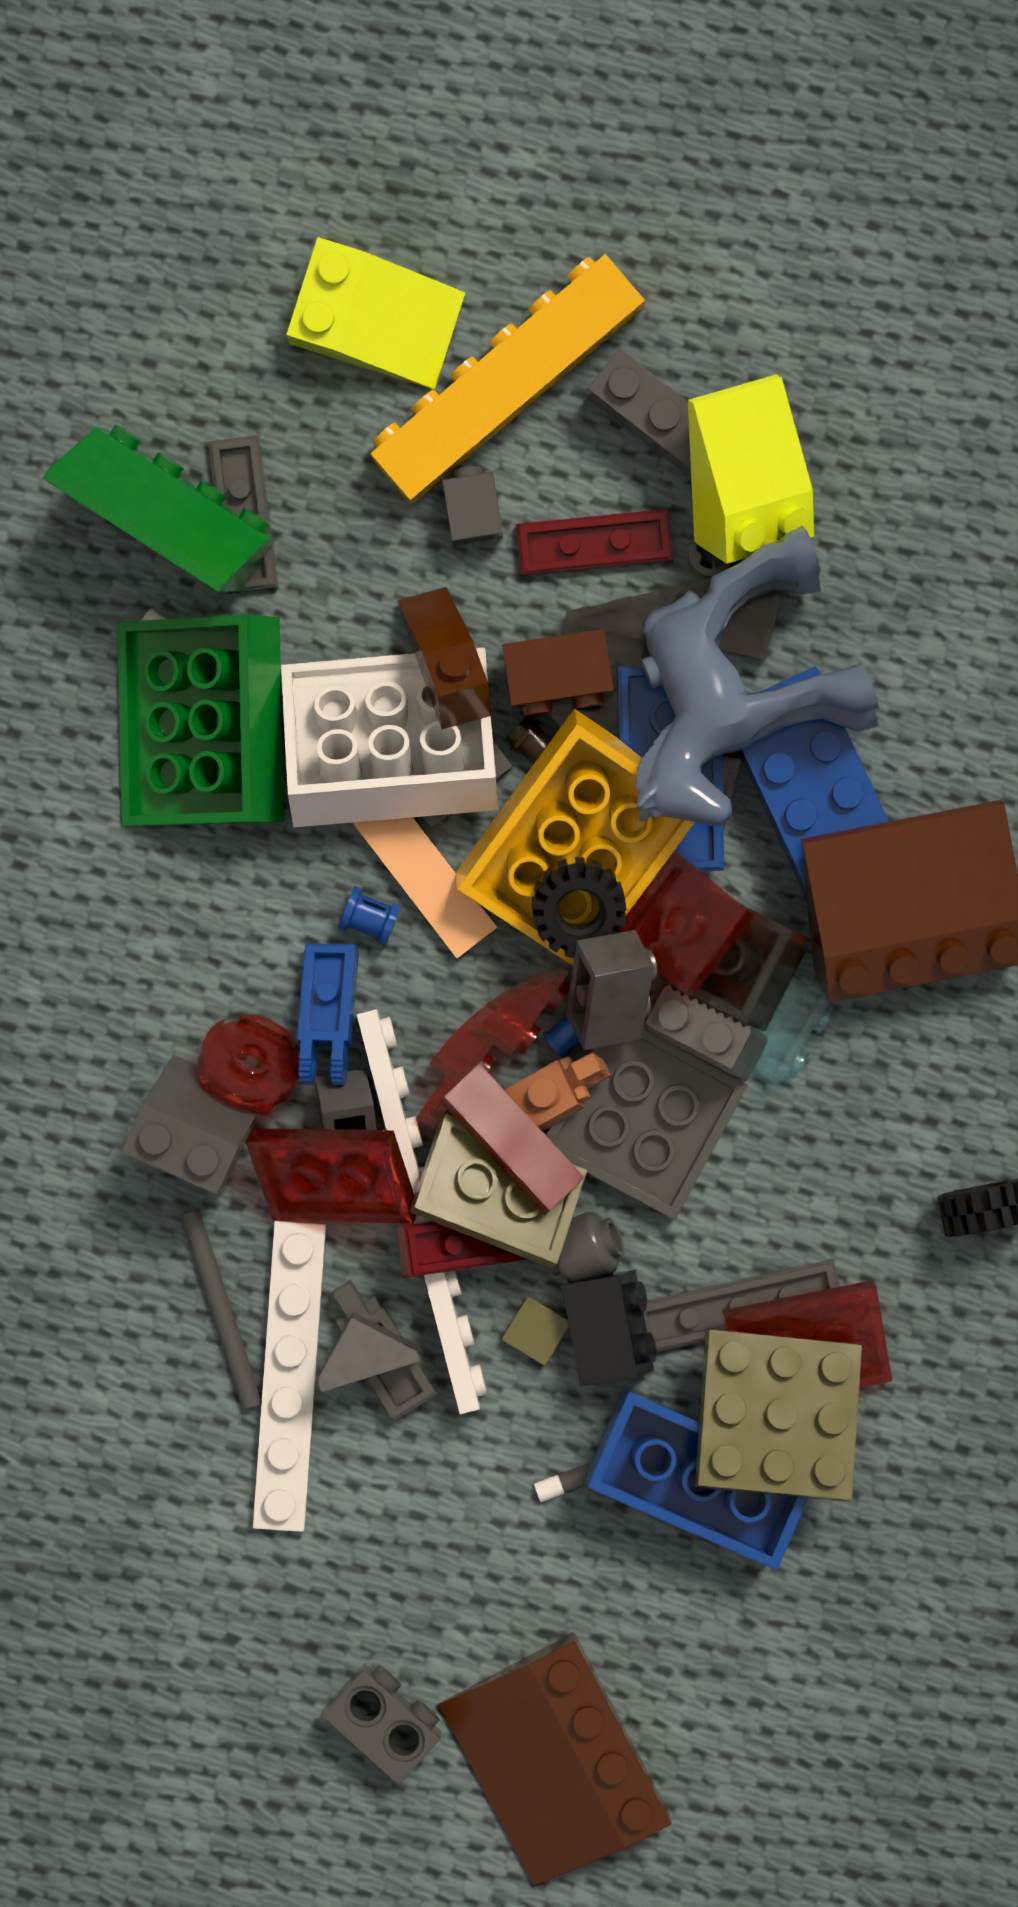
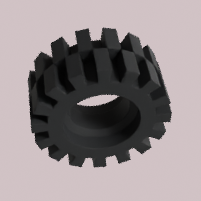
[532,857,627,958]
[937,1179,1018,1237]

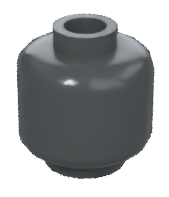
[549,1212,624,1283]

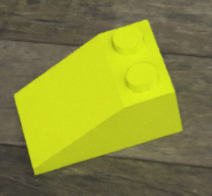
[286,237,465,390]
[688,374,814,564]

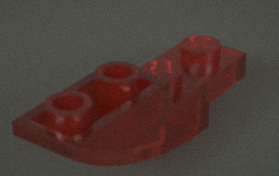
[417,967,570,1129]

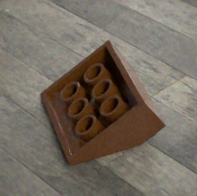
[800,800,1018,1003]
[438,1632,672,1886]

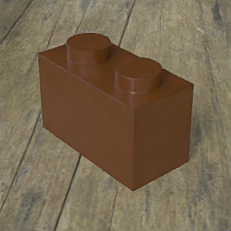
[502,629,614,716]

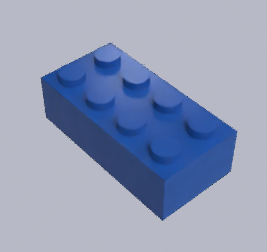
[738,666,889,897]
[583,1388,808,1570]

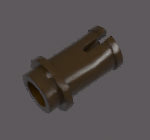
[506,716,552,764]

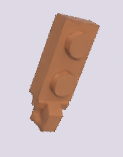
[505,1053,611,1132]

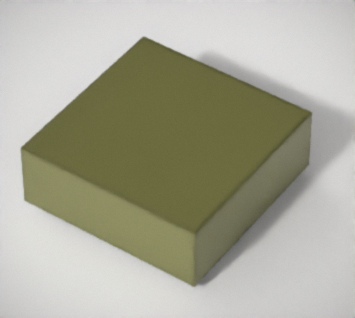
[501,1295,569,1366]

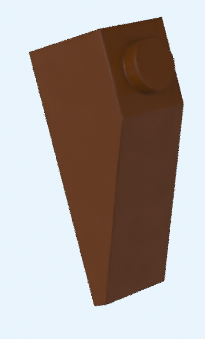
[397,587,491,730]

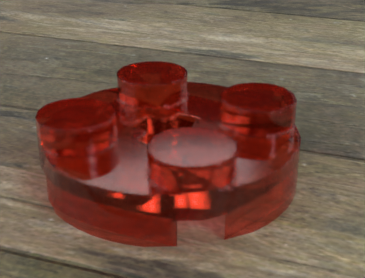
[198,1015,300,1115]

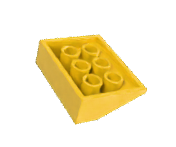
[456,709,695,966]

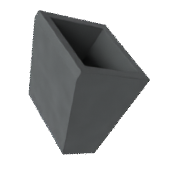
[121,1055,267,1195]

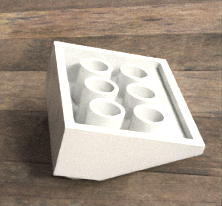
[281,647,499,827]

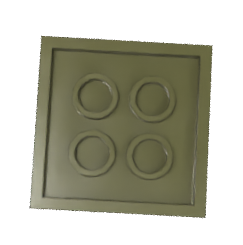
[695,1330,862,1502]

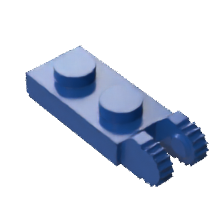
[297,944,359,1085]

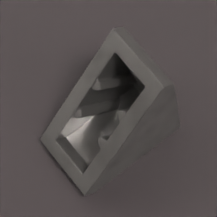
[318,1312,421,1392]

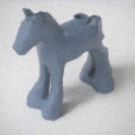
[636,526,879,827]

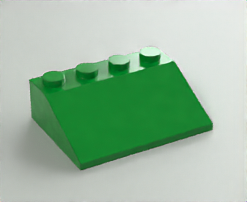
[42,424,277,592]
[117,614,284,826]

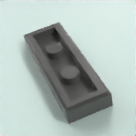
[208,435,279,594]

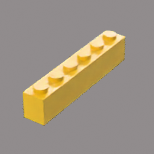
[370,254,645,506]

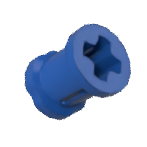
[338,886,402,947]

